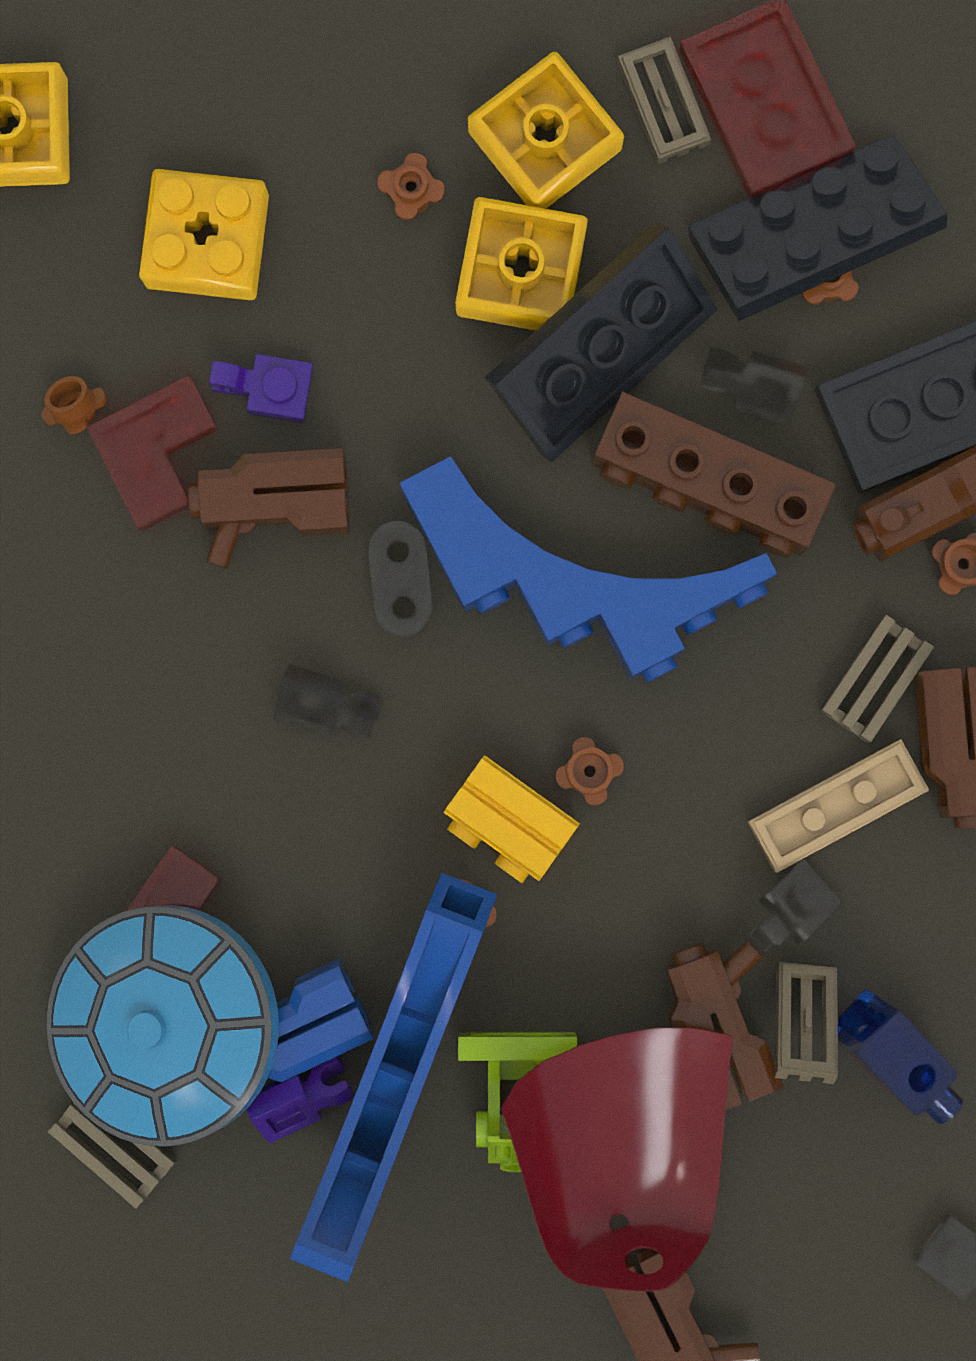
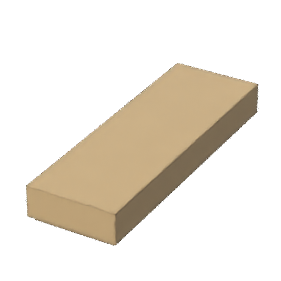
[747,739,929,873]

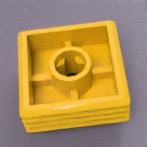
[468,52,624,209]
[0,62,70,187]
[139,169,269,300]
[455,197,588,330]

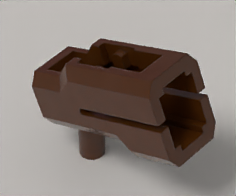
[851,446,976,562]
[189,448,350,569]
[914,667,976,829]
[665,938,784,1110]
[602,1248,760,1361]

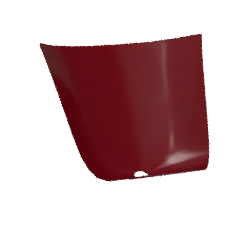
[501,1028,734,1292]

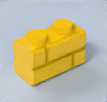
[443,755,580,883]

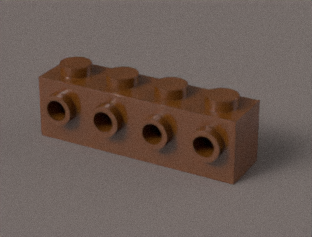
[592,392,836,558]

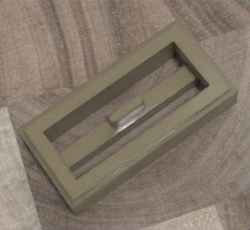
[617,36,711,165]
[820,615,934,743]
[775,962,838,1084]
[48,1103,178,1209]

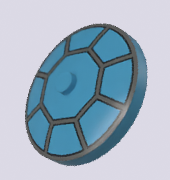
[47,905,279,1146]

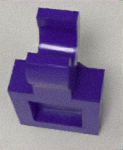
[209,354,313,423]
[247,1056,355,1144]

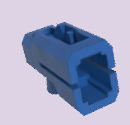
[268,958,373,1082]

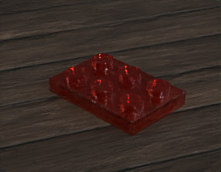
[679,0,856,198]

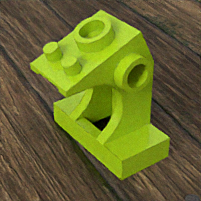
[458,1032,577,1172]

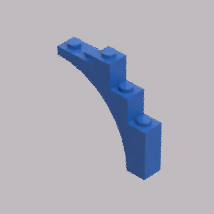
[399,456,777,683]
[290,873,497,1282]

